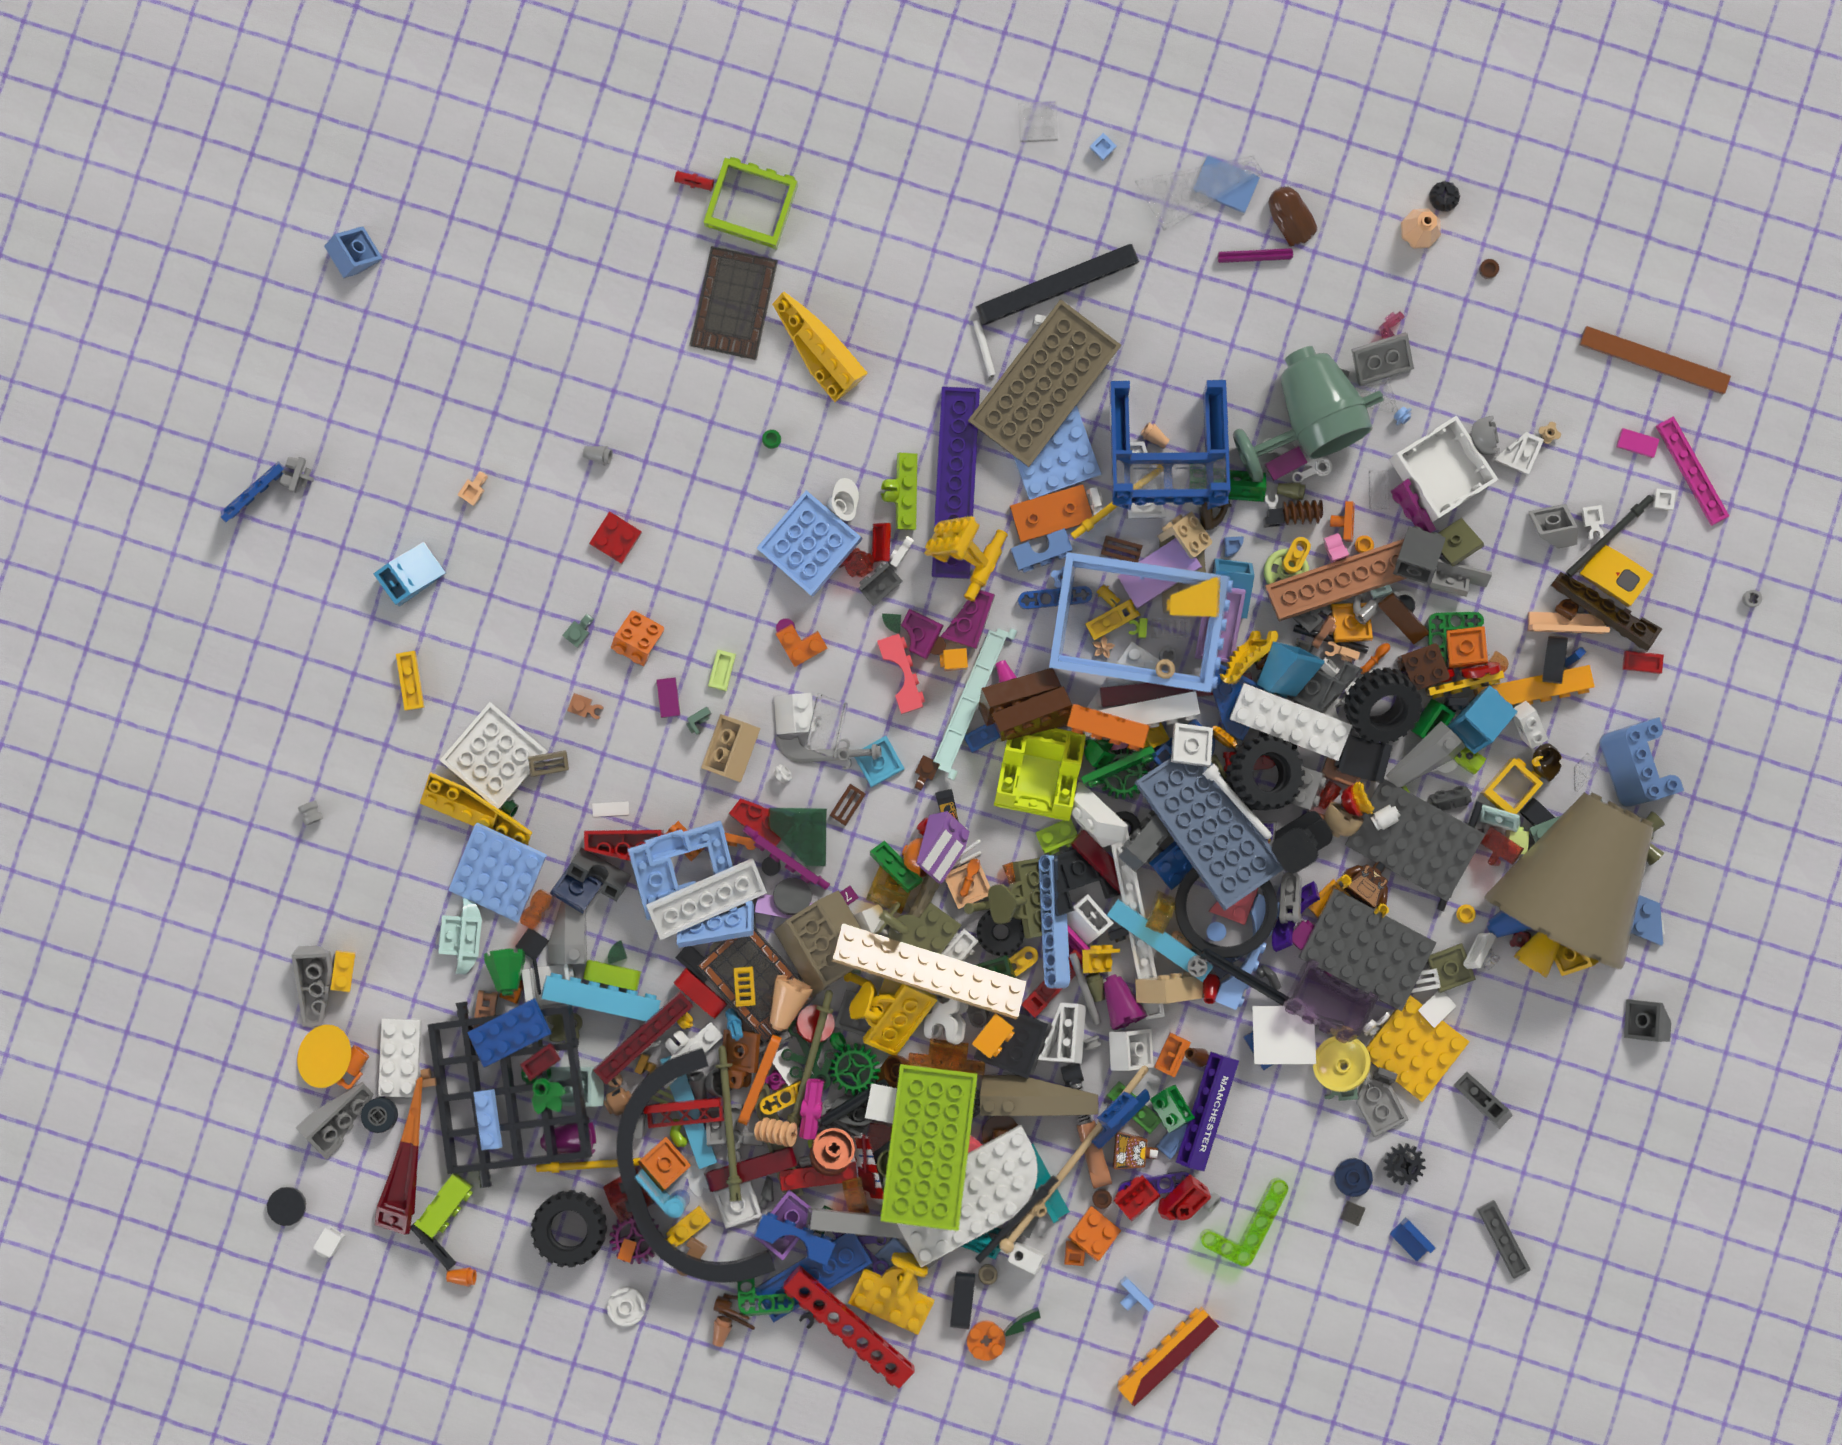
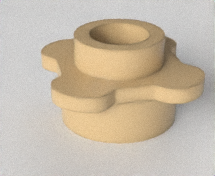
[1538,422,1561,444]

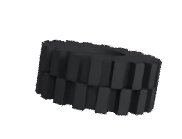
[977,910,1025,956]

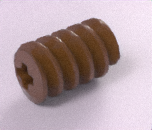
[1282,500,1323,525]

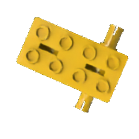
[924,516,1008,602]

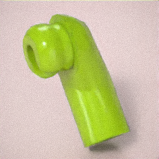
[670,1118,688,1147]

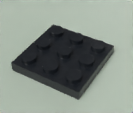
[974,1012,1048,1079]

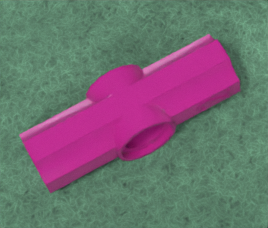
[799,1078,824,1140]

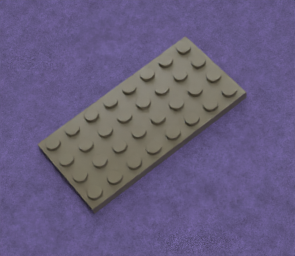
[968,299,1121,467]

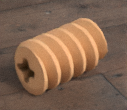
[754,1117,797,1147]

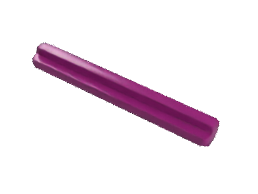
[1217,248,1293,263]

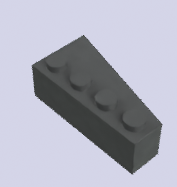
[1118,809,1169,872]

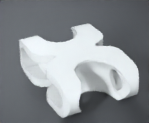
[924,992,968,1044]

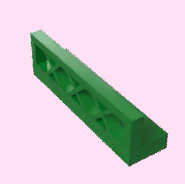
[1188,467,1267,502]

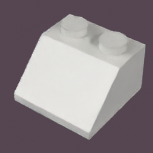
[774,693,815,735]
[1109,1028,1154,1071]

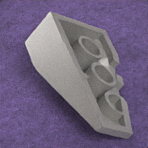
[291,945,333,1027]

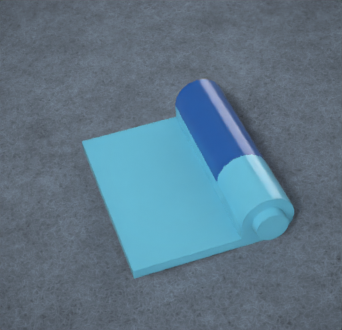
[635,1169,690,1218]

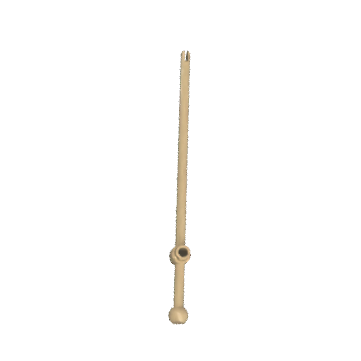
[999,1065,1148,1254]

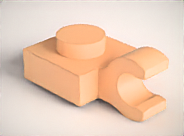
[458,471,488,506]
[1324,642,1360,663]

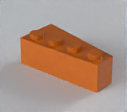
[1067,703,1150,751]

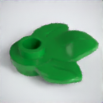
[531,1078,566,1114]

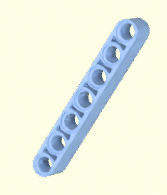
[1038,855,1070,988]

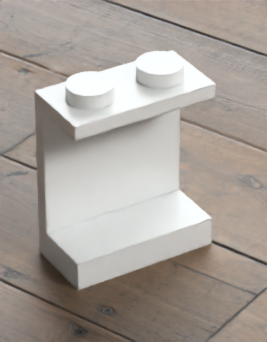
[522,964,575,1006]

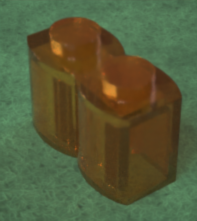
[520,889,555,930]

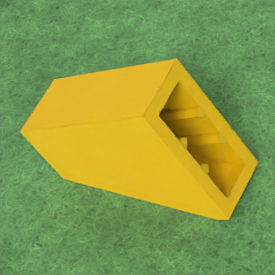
[1167,577,1221,617]

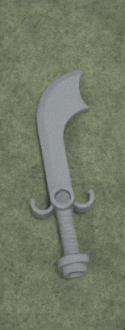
[775,736,882,770]

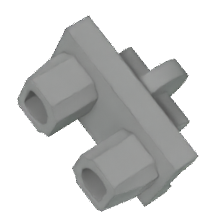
[280,457,314,493]

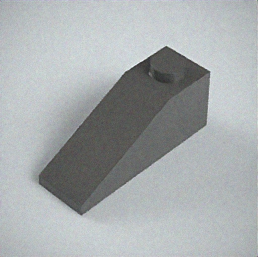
[1454,1072,1513,1129]

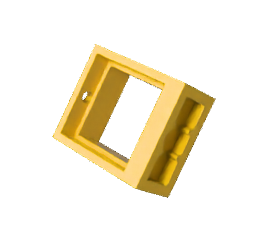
[1480,758,1543,814]

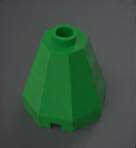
[484,948,525,996]

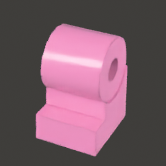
[1323,533,1349,563]

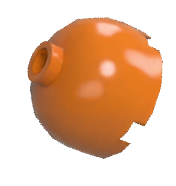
[902,838,926,878]

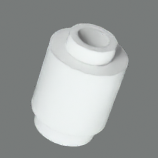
[1370,804,1401,831]

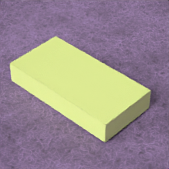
[708,649,736,691]

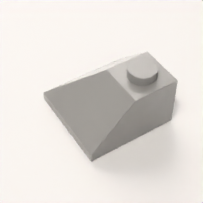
[1529,504,1578,549]

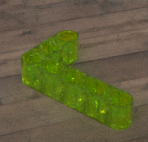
[1199,1177,1288,1267]

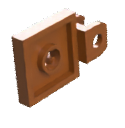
[722,1029,761,1089]

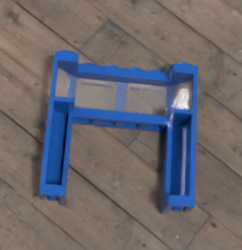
[1109,380,1230,510]

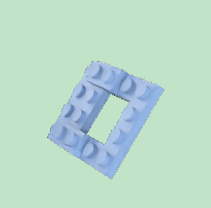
[628,821,733,920]

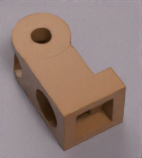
[677,1236,708,1276]

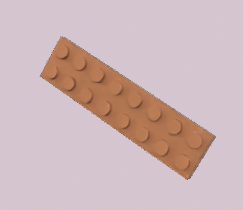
[1265,538,1407,622]

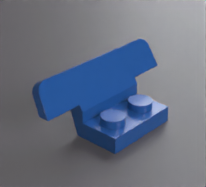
[1091,1089,1150,1149]

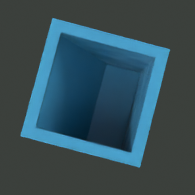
[1212,558,1255,619]
[1257,641,1325,698]
[1447,685,1517,754]

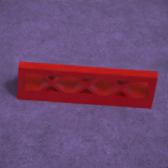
[643,1097,725,1128]

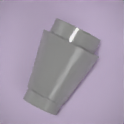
[583,446,613,465]

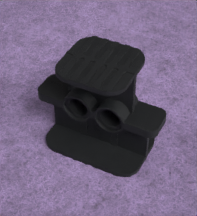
[1271,811,1333,874]

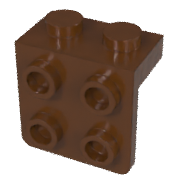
[1397,643,1450,690]

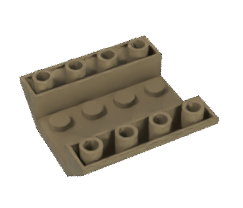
[774,890,862,997]

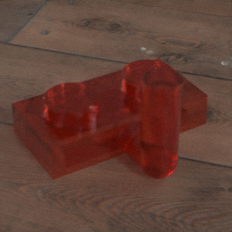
[1481,827,1524,866]

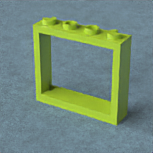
[703,157,798,249]

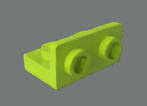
[1035,818,1078,855]

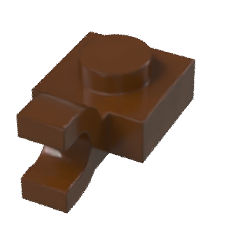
[914,755,940,791]

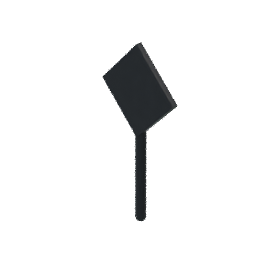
[515,927,549,995]

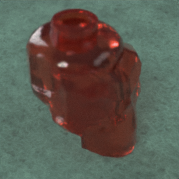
[839,548,875,577]

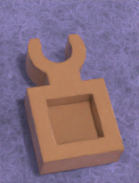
[1312,615,1337,649]
[567,693,604,719]

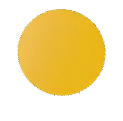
[297,1025,351,1088]

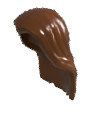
[1269,186,1317,246]

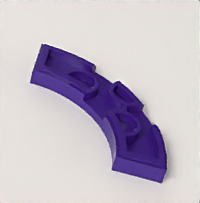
[1272,881,1320,952]

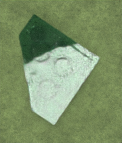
[768,808,827,866]

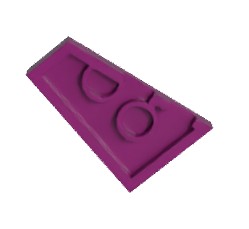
[1390,478,1436,533]

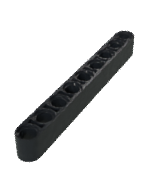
[975,244,1139,325]

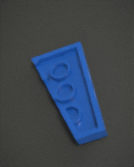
[221,461,284,522]

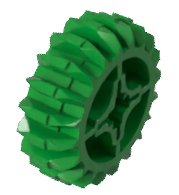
[1097,748,1148,800]
[829,1043,881,1096]

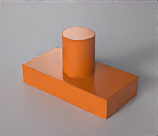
[1330,501,1355,542]

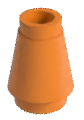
[446,1267,477,1287]

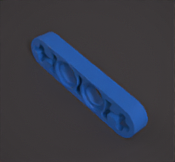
[1018,586,1092,609]

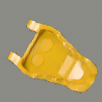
[1220,631,1278,684]

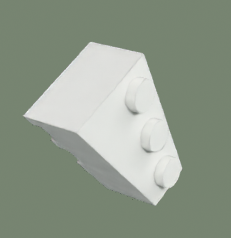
[1038,1003,1086,1064]

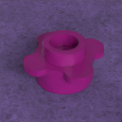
[765,1070,786,1091]

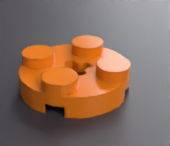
[967,1320,1006,1361]

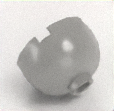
[1469,416,1500,455]

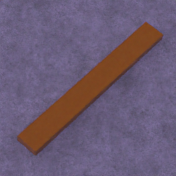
[1579,326,1731,395]

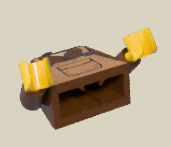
[1336,861,1389,918]

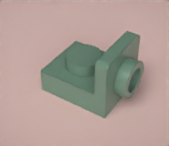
[686,707,712,735]

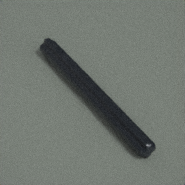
[1201,948,1294,1006]

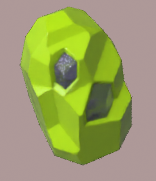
[1454,747,1486,775]

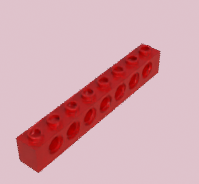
[783,1265,915,1389]

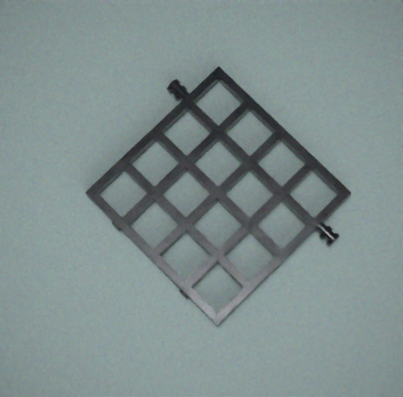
[428,1001,592,1188]

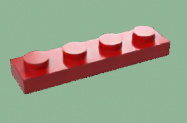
[779,1161,858,1191]

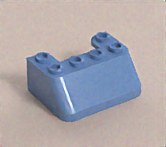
[1600,717,1684,807]

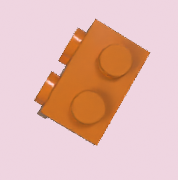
[611,610,664,666]

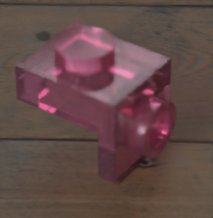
[1379,311,1405,339]

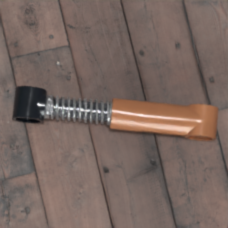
[1060,1063,1112,1189]

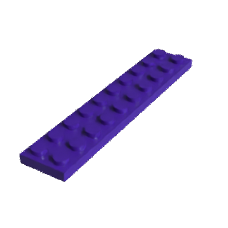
[932,386,980,579]

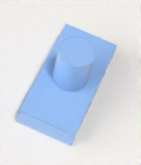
[1120,1276,1154,1311]

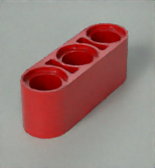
[673,968,728,1019]

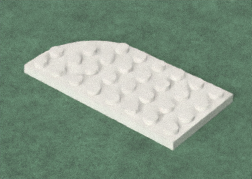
[897,1125,1037,1267]

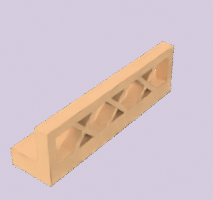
[1528,612,1610,634]

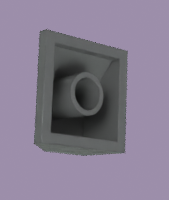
[1624,999,1671,1042]

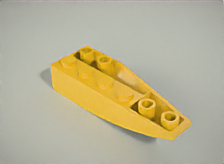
[772,292,868,402]
[420,772,532,846]

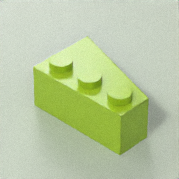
[414,1173,473,1238]

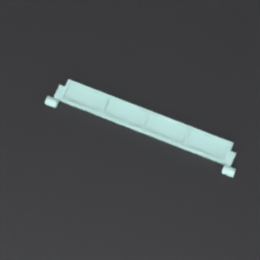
[933,628,1017,780]

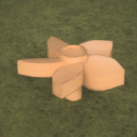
[1092,636,1115,659]

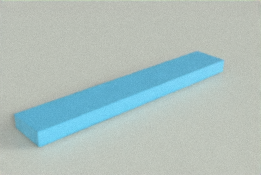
[1107,899,1214,982]
[660,1055,718,1169]

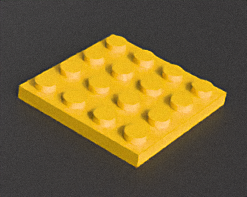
[1366,995,1469,1102]

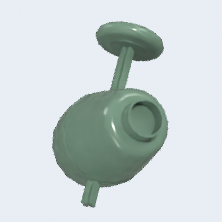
[1233,346,1384,482]

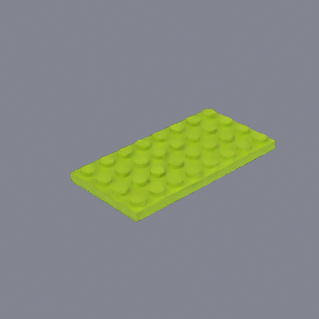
[880,1064,978,1231]

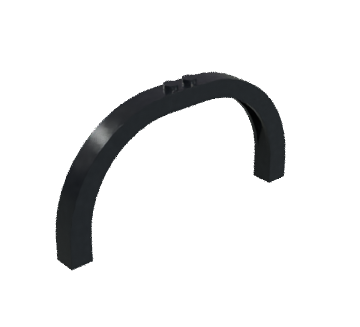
[616,1047,775,1283]

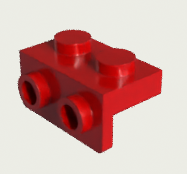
[1113,1175,1161,1221]

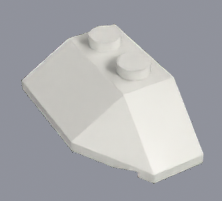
[1072,782,1128,847]

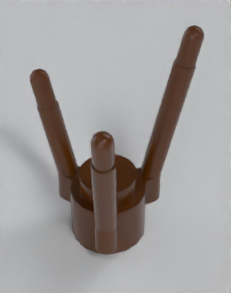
[713,1293,755,1330]

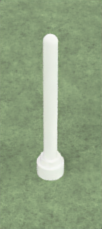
[1203,764,1272,839]

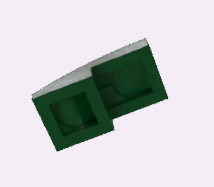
[1004,1307,1041,1337]

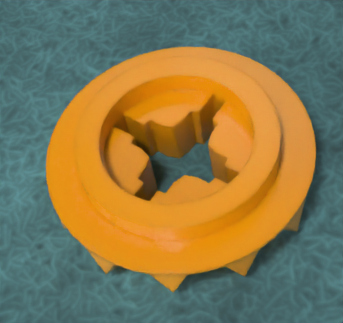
[1212,726,1237,749]

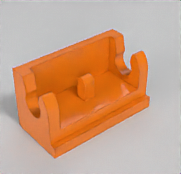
[1154,1032,1191,1078]

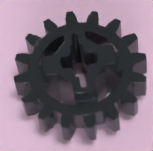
[1383,1143,1426,1186]

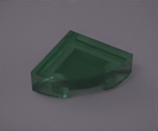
[882,613,901,634]
[608,940,628,964]

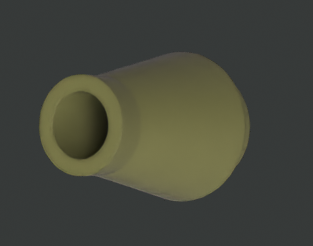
[1277,482,1306,501]
[1085,973,1105,1002]

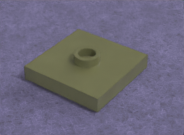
[1439,518,1484,567]
[1427,943,1476,993]

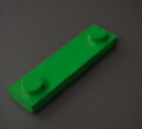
[1081,746,1157,787]

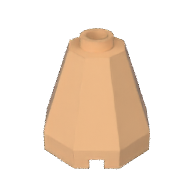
[1401,209,1441,249]

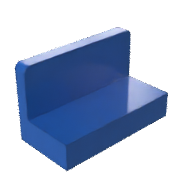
[1390,1217,1436,1261]

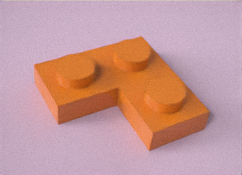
[775,624,827,667]

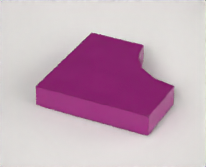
[901,609,944,660]

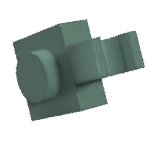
[562,614,594,648]

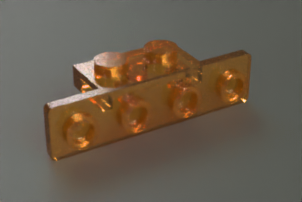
[908,1039,985,1075]

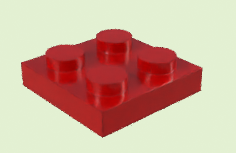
[589,511,642,564]

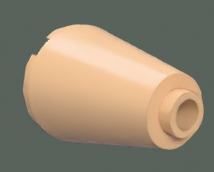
[770,975,813,1031]

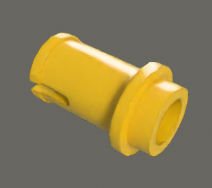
[1096,584,1121,608]

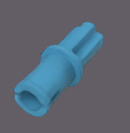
[725,1008,743,1041]

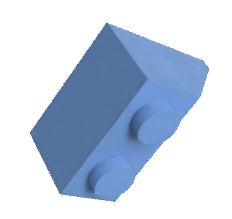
[324,226,383,278]

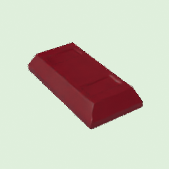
[520,1043,561,1081]

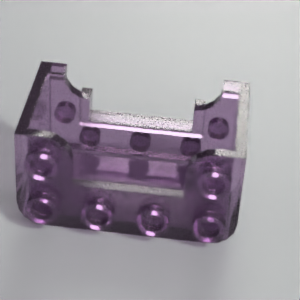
[1283,958,1379,1043]

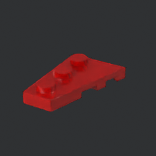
[728,798,797,846]

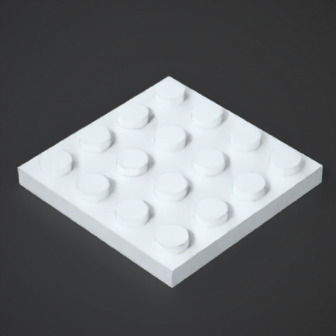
[440,702,548,809]

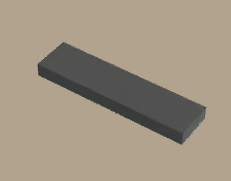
[1477,1200,1531,1279]

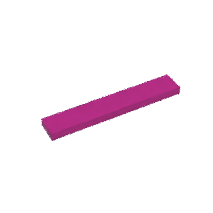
[1655,416,1729,526]

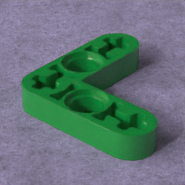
[1427,612,1484,664]
[737,1278,795,1316]

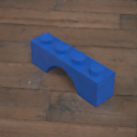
[753,1212,835,1266]

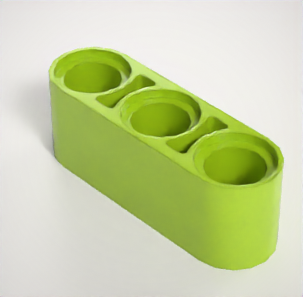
[583,960,641,991]

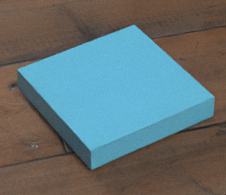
[855,736,905,788]

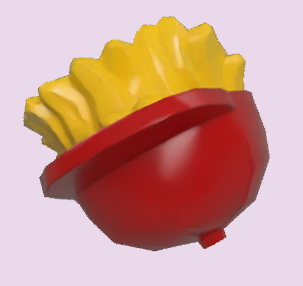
[1341,782,1374,817]

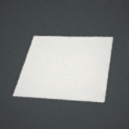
[1252,1006,1316,1064]

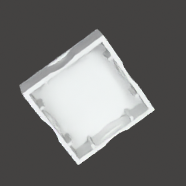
[1389,415,1499,522]

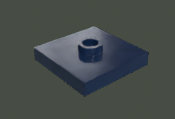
[550,865,603,914]

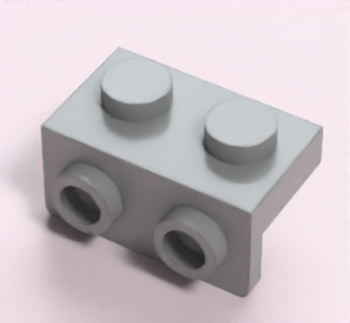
[1291,766,1327,810]

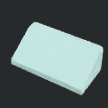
[1479,805,1521,832]

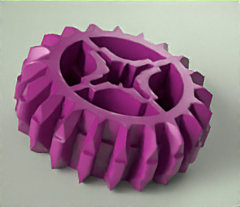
[609,1212,662,1264]

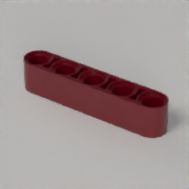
[704,1146,798,1192]

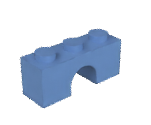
[1010,528,1073,573]

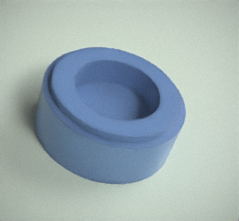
[1206,922,1226,942]

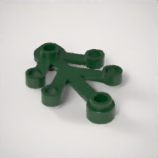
[781,1021,836,1091]

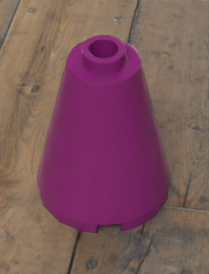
[1103,974,1148,1030]
[540,1118,596,1155]

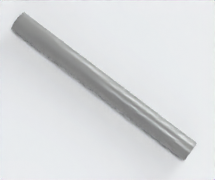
[1069,953,1101,1025]

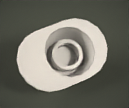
[827,478,859,521]

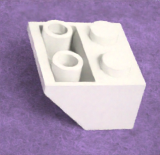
[1067,894,1113,945]

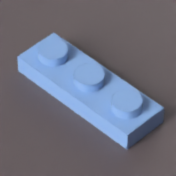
[474,1089,502,1150]

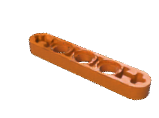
[738,1034,782,1126]

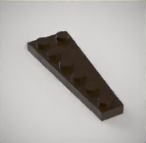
[1551,572,1662,651]

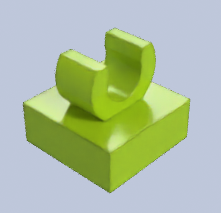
[1128,618,1148,639]

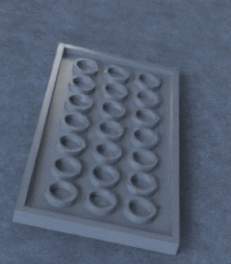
[1135,758,1284,911]

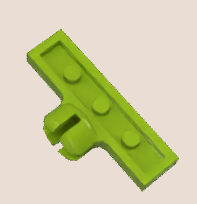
[881,452,917,530]

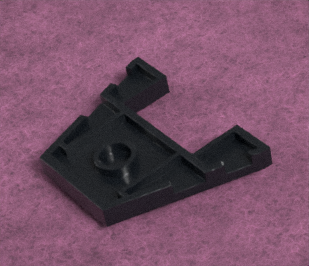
[1054,849,1120,916]

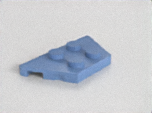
[1631,895,1663,946]

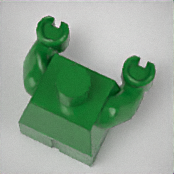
[1084,739,1116,768]

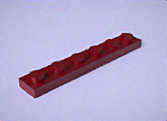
[593,991,693,1085]

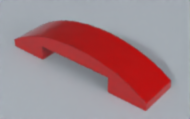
[1021,949,1083,1018]

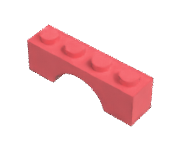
[877,634,925,715]

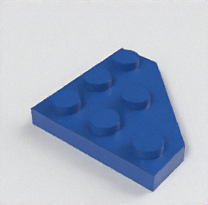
[1212,664,1264,741]

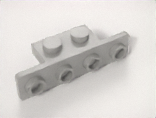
[1429,559,1492,597]

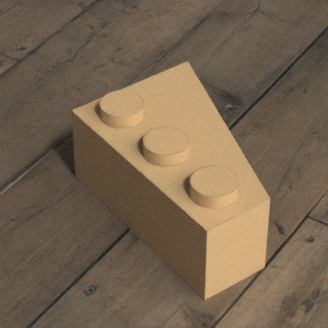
[1135,971,1203,1004]

